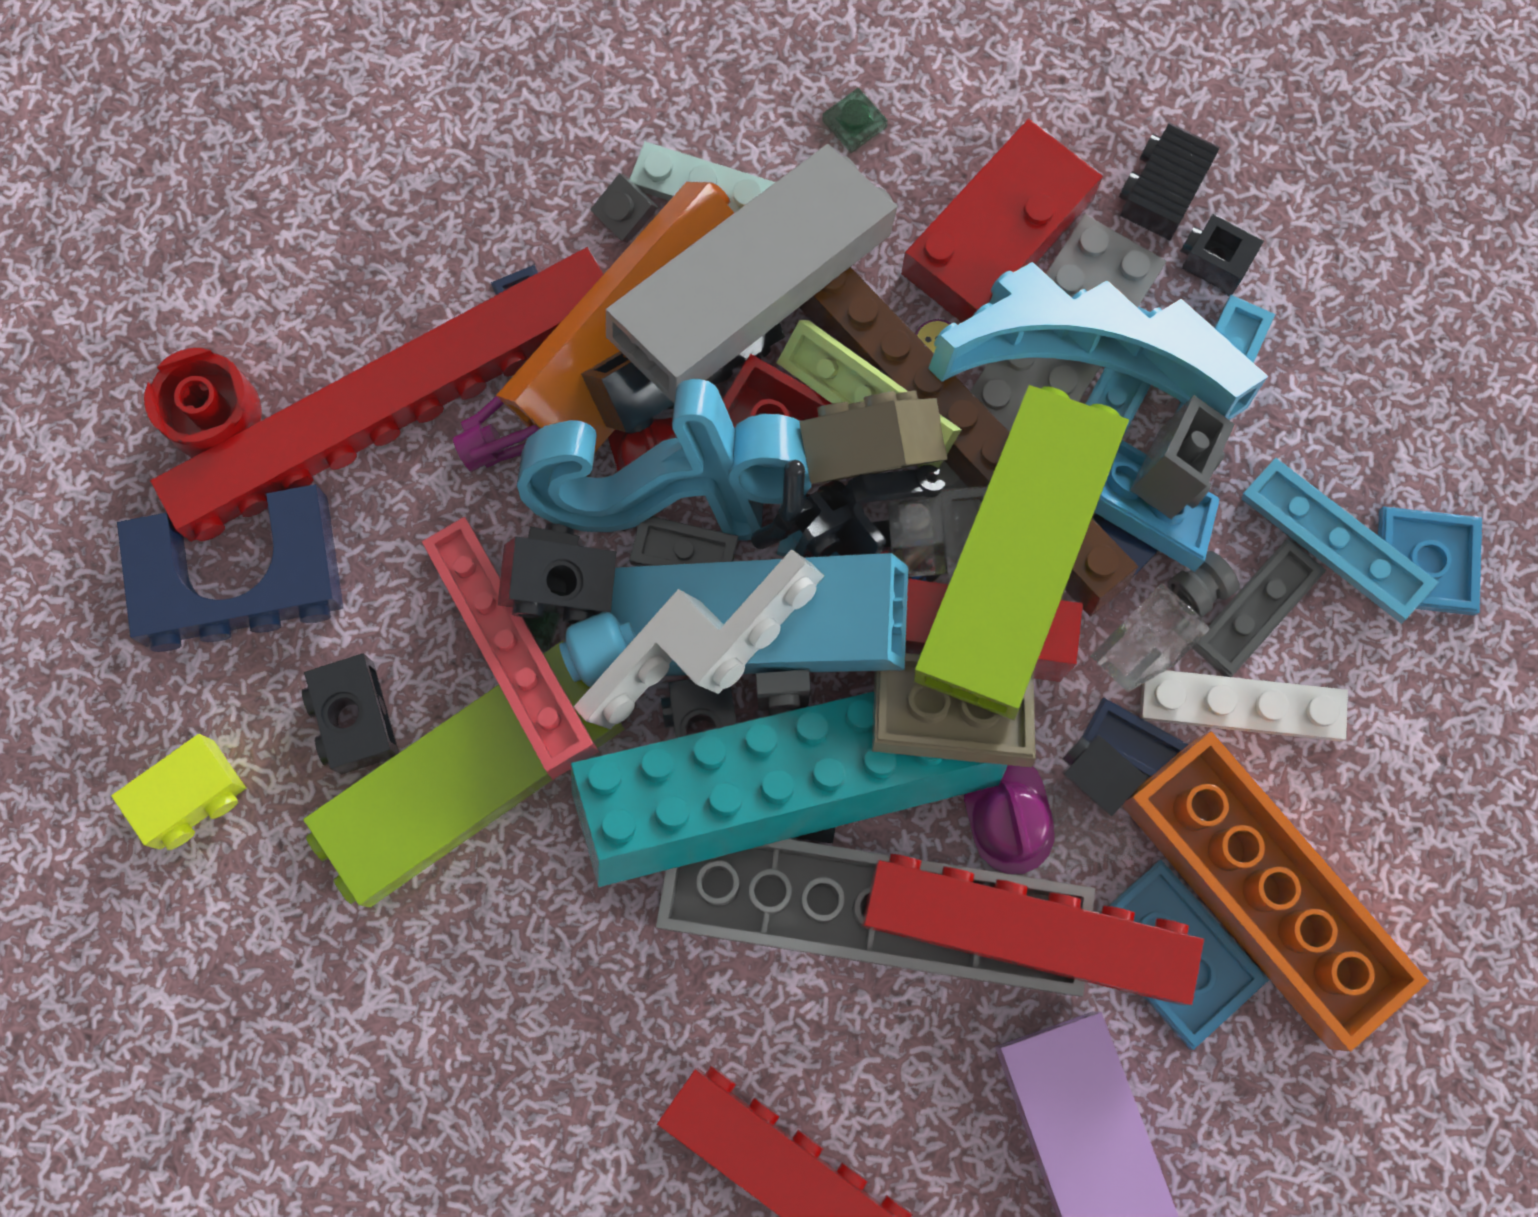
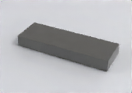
[1190,538,1327,677]

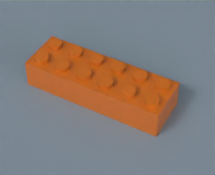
[1122,731,1429,1052]

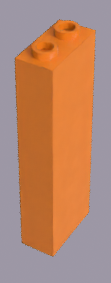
[496,182,734,452]

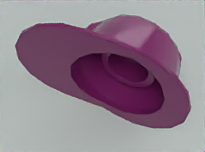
[964,765,1055,874]

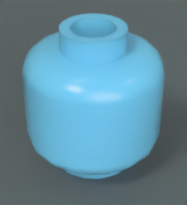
[559,612,636,687]

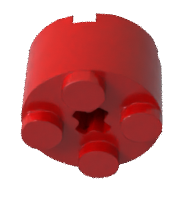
[144,348,262,458]

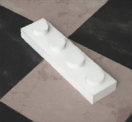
[1140,668,1348,742]

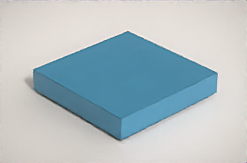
[1378,506,1482,616]

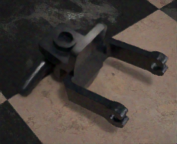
[751,460,945,558]

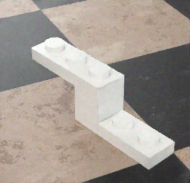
[574,549,825,729]

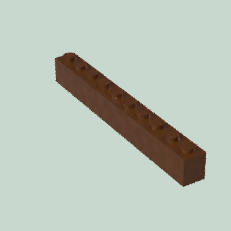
[799,267,1139,617]

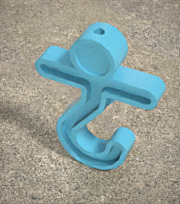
[517,379,811,541]

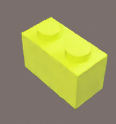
[111,734,247,850]

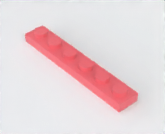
[422,517,599,780]

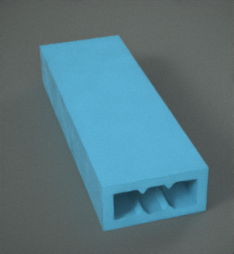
[611,553,908,676]

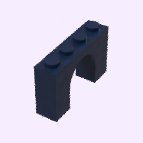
[117,484,344,652]

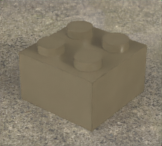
[799,390,947,484]

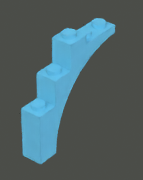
[928,262,1268,420]

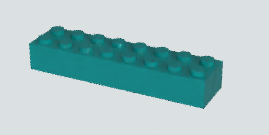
[571,692,1008,887]

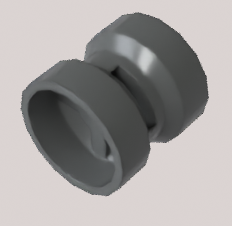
[1167,551,1240,620]

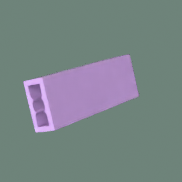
[995,1011,1179,1217]

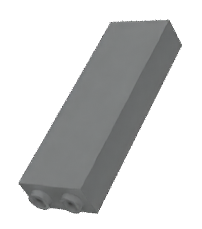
[606,144,898,403]

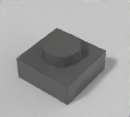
[590,173,659,243]

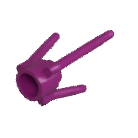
[453,396,539,472]

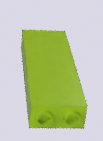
[914,385,1129,720]
[303,640,625,908]

